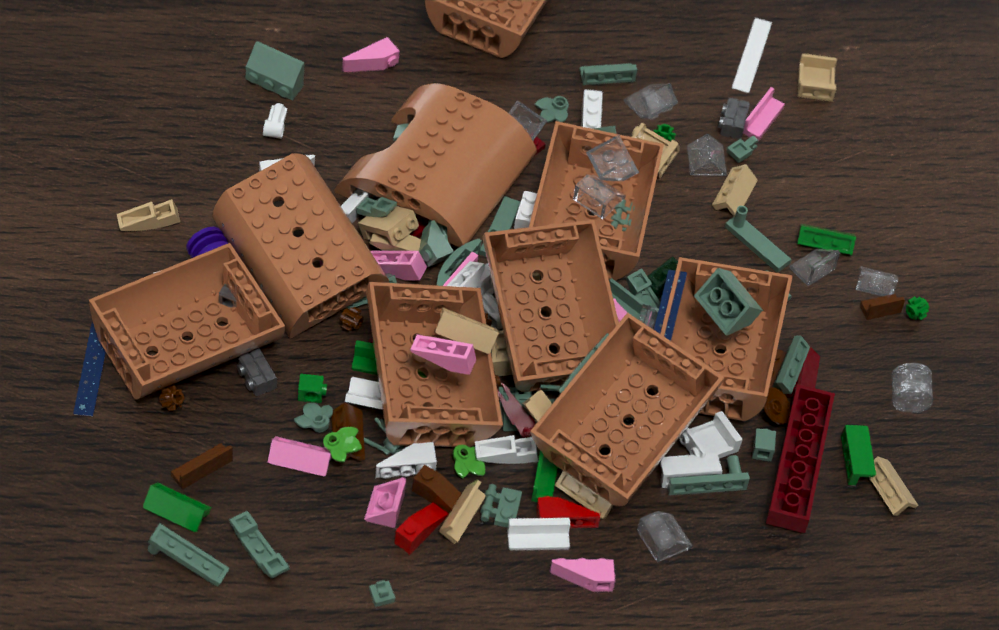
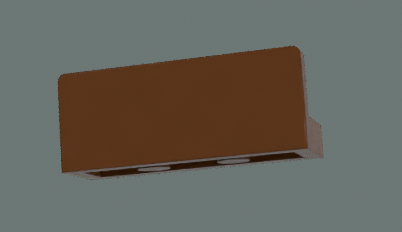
[332,402,365,463]
[171,443,233,490]

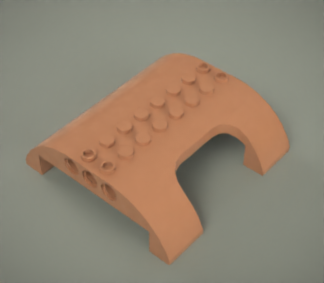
[335,84,537,247]

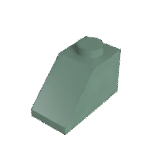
[419,220,454,267]

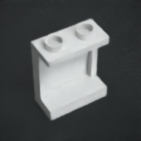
[679,411,743,459]

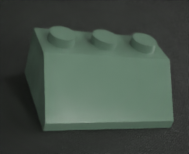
[246,41,304,100]
[694,268,763,336]

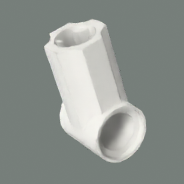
[263,103,287,139]
[482,294,502,330]

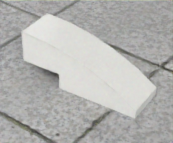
[475,435,538,464]

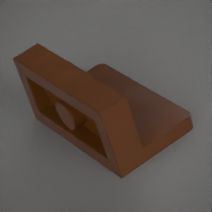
[860,294,905,320]

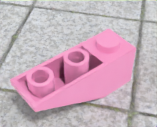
[550,558,615,591]

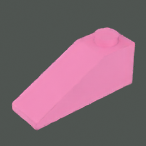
[342,37,399,72]
[370,251,427,280]
[410,335,476,375]

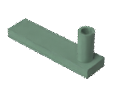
[479,196,521,257]
[725,206,791,273]
[667,455,749,495]
[148,524,229,587]

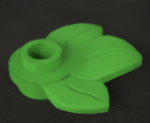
[323,427,362,462]
[453,444,485,478]

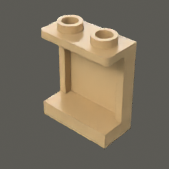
[798,54,837,101]
[632,123,680,179]
[358,206,419,246]

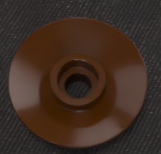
[764,387,791,425]

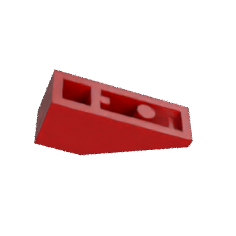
[536,496,601,528]
[394,503,449,554]

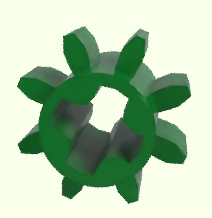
[653,124,676,142]
[906,296,929,320]

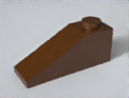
[412,465,461,514]

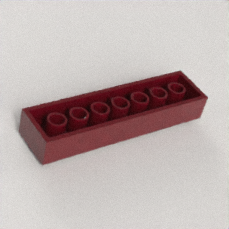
[766,384,835,533]

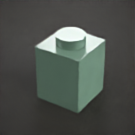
[752,428,776,461]

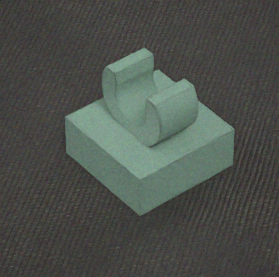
[369,580,395,607]

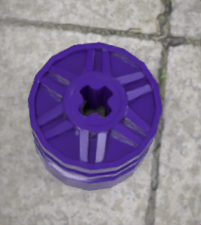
[186,227,228,258]

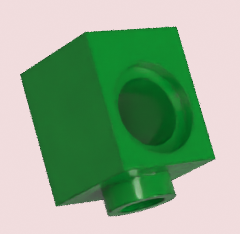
[298,374,327,403]

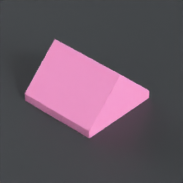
[364,477,406,528]

